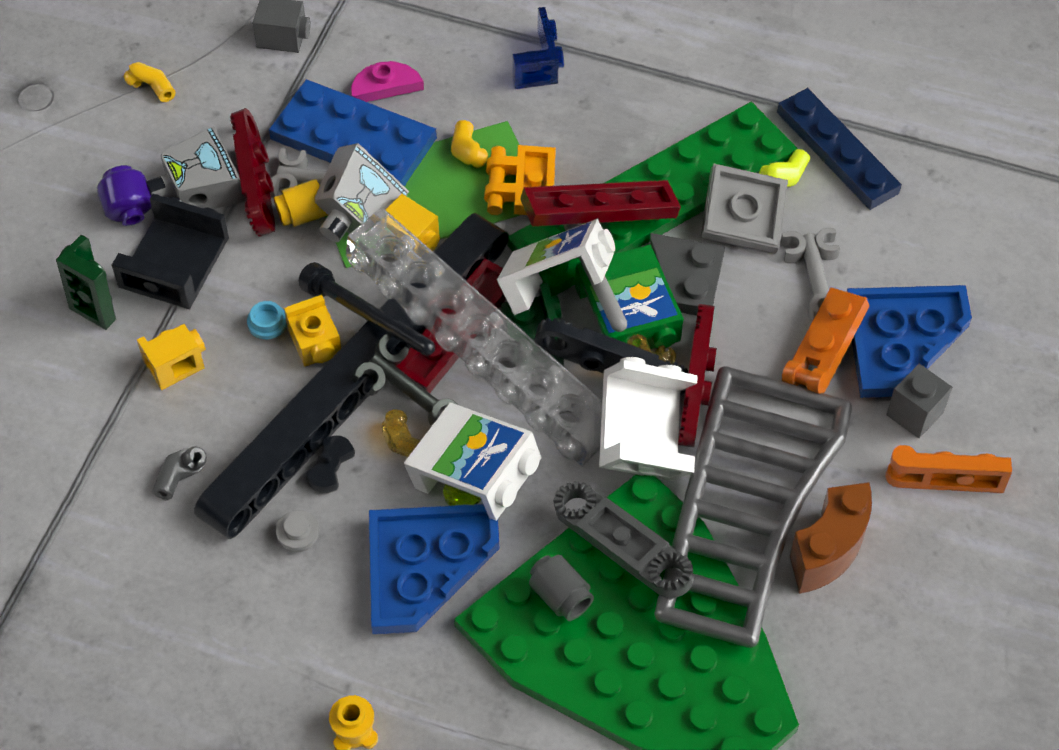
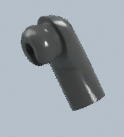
[152,446,207,500]

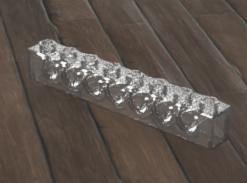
[346,207,602,466]

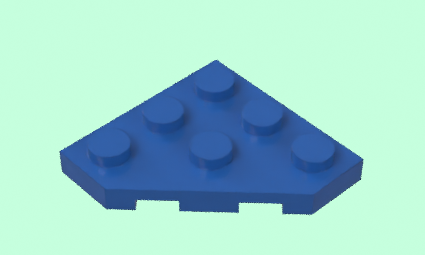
[846,285,972,398]
[369,504,500,634]

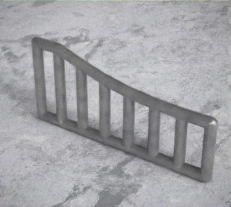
[654,366,852,648]

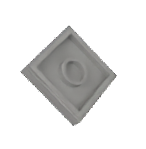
[701,164,788,254]

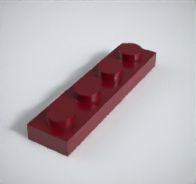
[520,180,681,226]
[396,259,506,393]

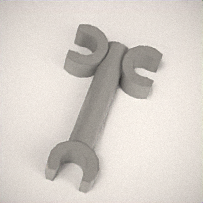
[270,147,327,198]
[780,228,840,321]

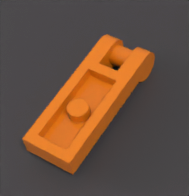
[782,287,870,394]
[885,445,1012,493]

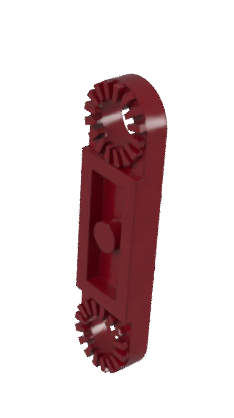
[230,108,276,237]
[678,304,717,448]

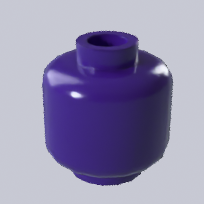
[97,165,152,226]

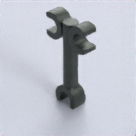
[351,333,458,427]

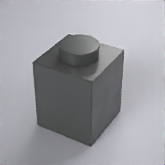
[252,0,311,53]
[886,363,953,439]

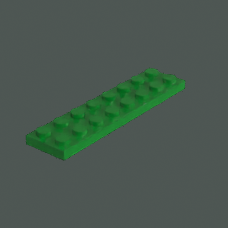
[507,101,798,297]

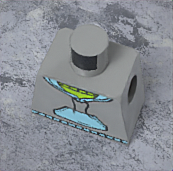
[146,127,244,209]
[315,143,409,242]

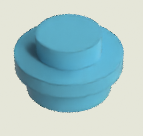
[247,301,287,340]

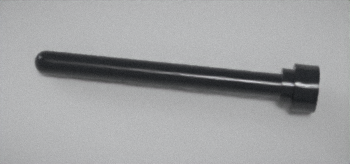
[298,262,435,356]

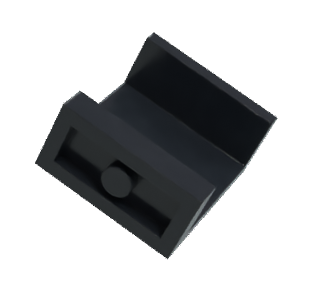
[111,194,229,310]

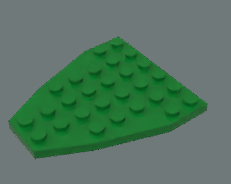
[454,474,799,750]

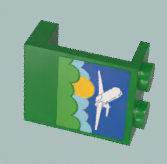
[575,244,684,351]

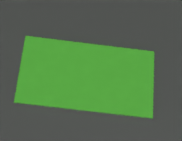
[325,121,520,268]

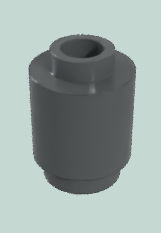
[529,555,594,621]

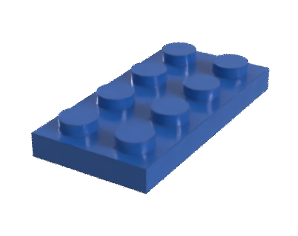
[269,79,437,186]

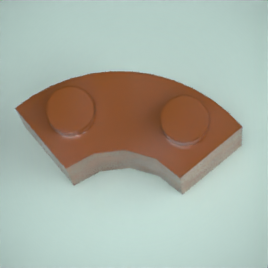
[789,482,872,594]

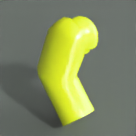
[759,149,810,187]

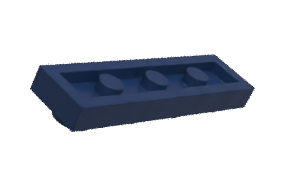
[777,88,902,210]

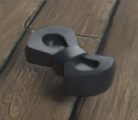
[306,436,355,493]

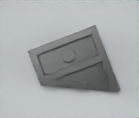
[650,233,725,316]

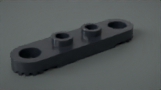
[534,318,688,395]

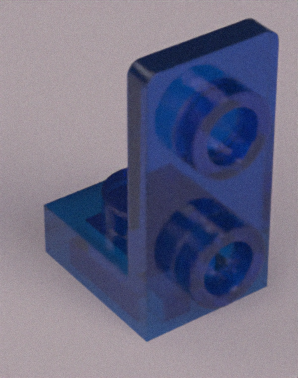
[512,7,564,90]

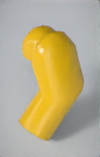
[124,62,176,102]
[451,120,488,168]

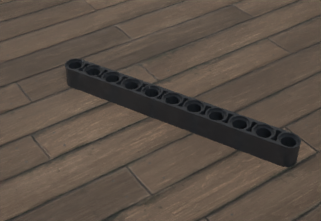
[194,213,509,539]

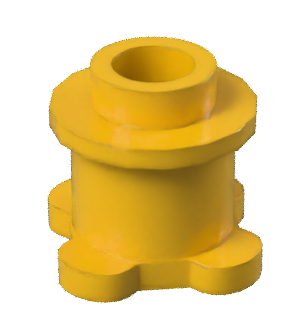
[329,695,378,750]

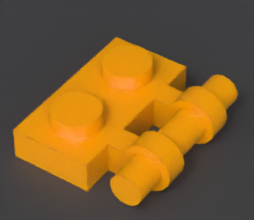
[484,145,556,215]

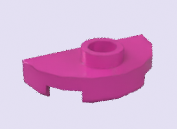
[351,61,424,102]

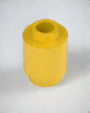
[273,179,328,227]

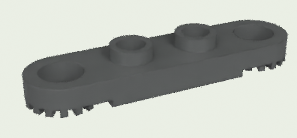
[553,481,694,598]

